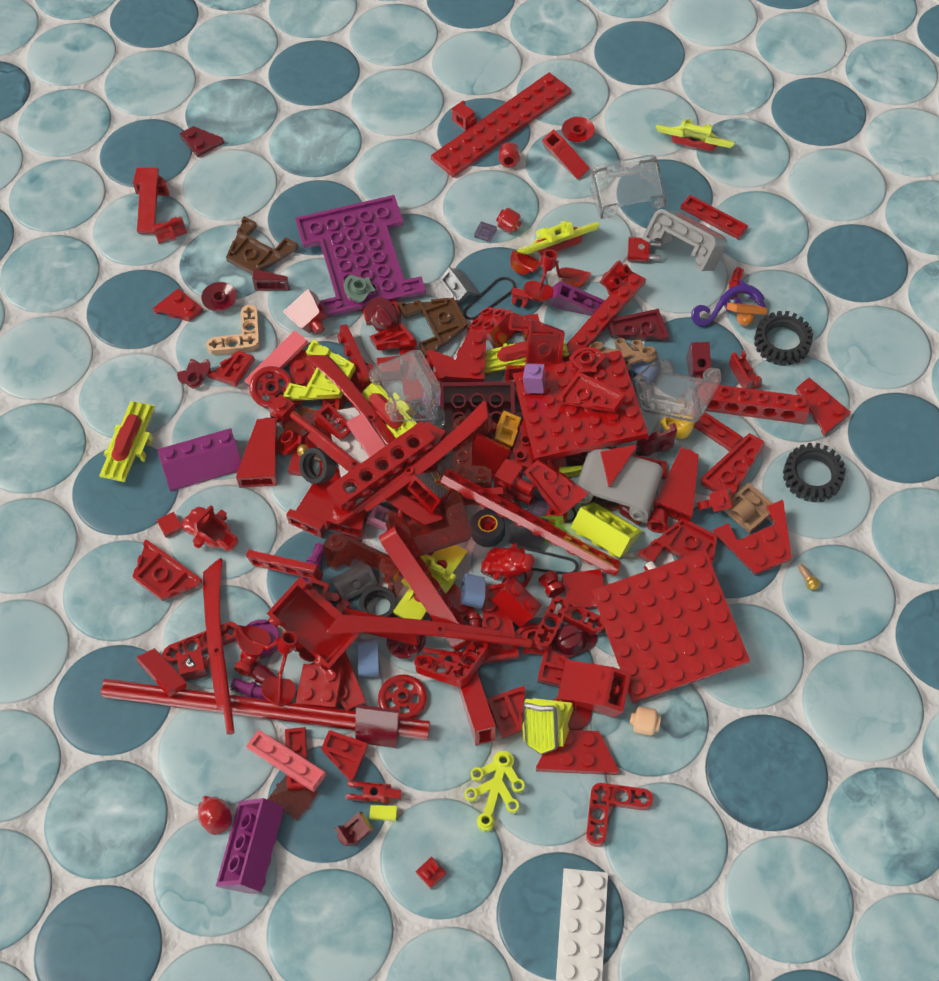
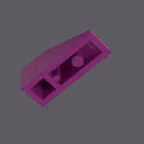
[547,281,605,316]

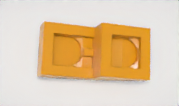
[494,411,521,447]

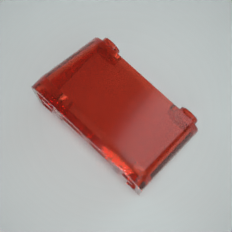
[322,533,404,598]

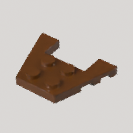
[226,216,299,275]
[398,297,468,359]

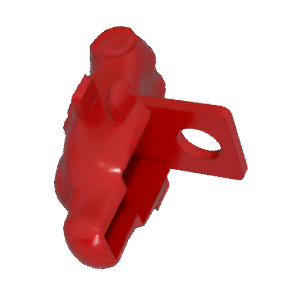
[180,505,239,552]
[480,543,535,588]

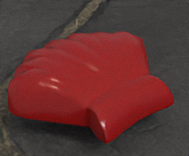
[569,347,605,373]
[277,426,304,456]
[515,623,548,655]

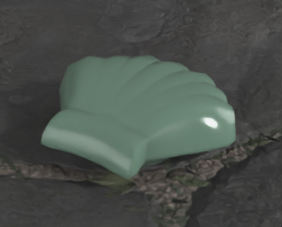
[343,275,375,303]

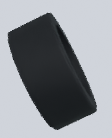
[299,447,336,484]
[359,586,397,617]

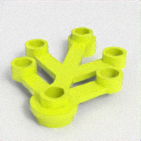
[464,751,525,832]

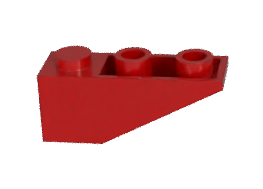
[541,129,590,180]

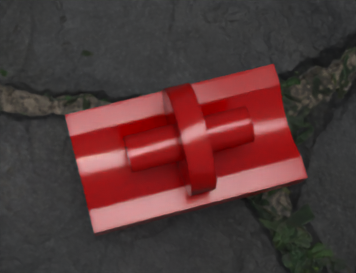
[152,216,188,244]
[599,260,632,295]

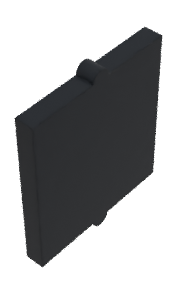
[508,517,549,551]

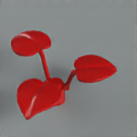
[510,249,591,302]
[236,625,316,707]

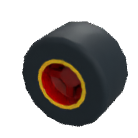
[470,509,505,547]

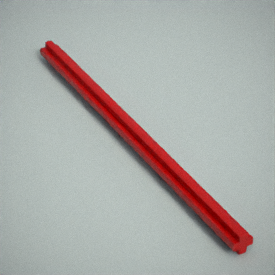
[101,679,431,740]

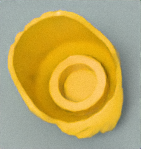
[660,413,695,439]

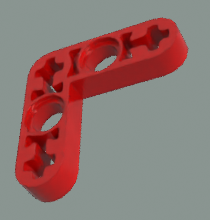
[533,597,604,650]
[414,641,489,687]
[586,783,653,847]

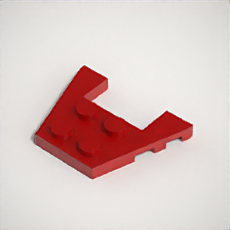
[504,312,565,381]
[712,500,792,575]
[638,518,717,565]

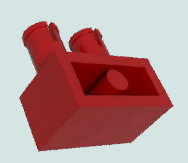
[494,459,536,506]

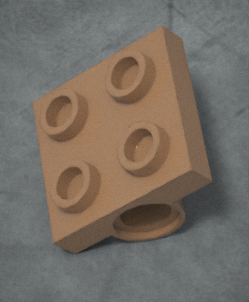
[723,482,773,534]

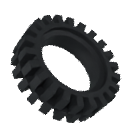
[754,311,813,366]
[783,443,846,503]

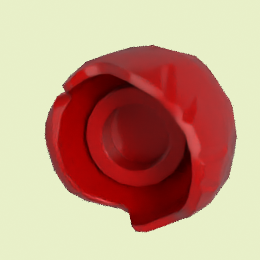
[198,796,232,835]

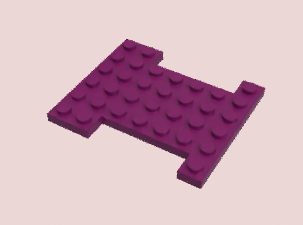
[295,195,426,318]

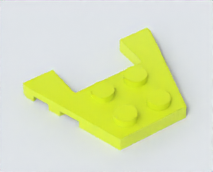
[283,339,356,401]

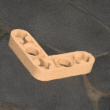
[206,305,260,355]

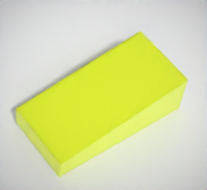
[559,465,583,478]
[369,805,398,822]

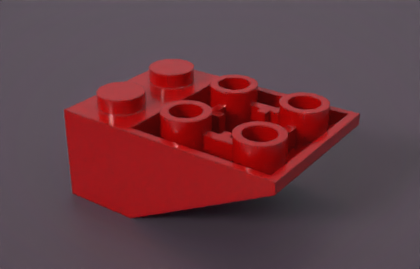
[557,660,631,718]

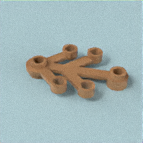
[589,338,658,370]

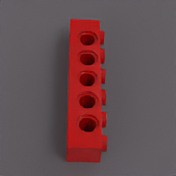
[693,382,810,424]
[327,421,435,511]

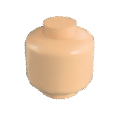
[629,706,661,736]

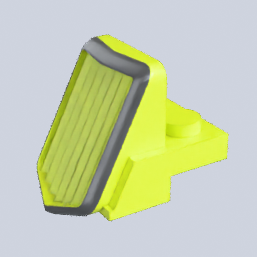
[523,698,573,755]

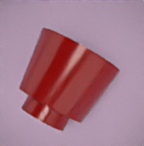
[646,508,668,533]

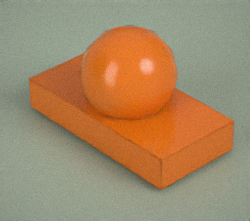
[727,302,767,326]

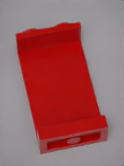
[286,461,341,539]

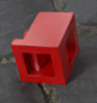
[452,100,477,131]

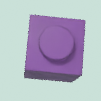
[523,364,546,394]

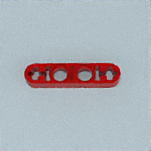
[163,622,237,665]

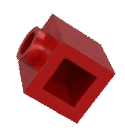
[268,394,297,428]

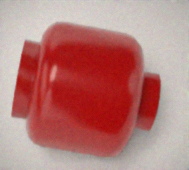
[498,142,521,168]
[496,208,522,233]

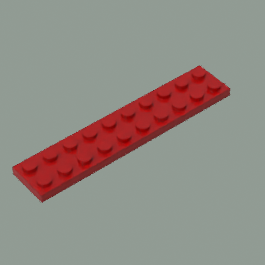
[431,72,571,178]

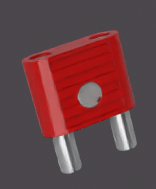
[627,237,661,262]

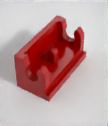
[729,350,762,389]

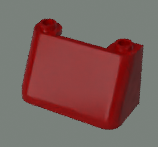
[266,577,361,669]

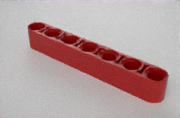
[379,525,472,651]

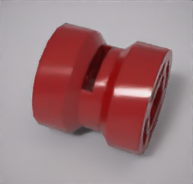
[538,570,565,598]
[234,651,261,677]

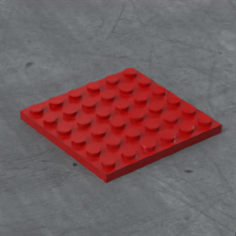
[512,350,648,462]
[591,550,750,704]

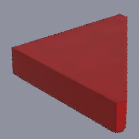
[600,444,636,487]

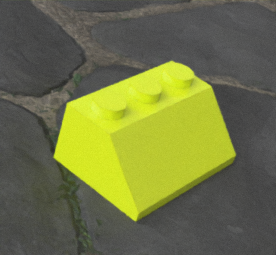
[570,502,642,558]

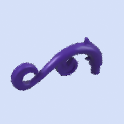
[691,280,767,327]

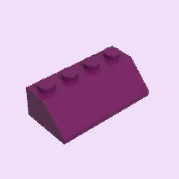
[158,428,241,492]
[216,798,284,893]

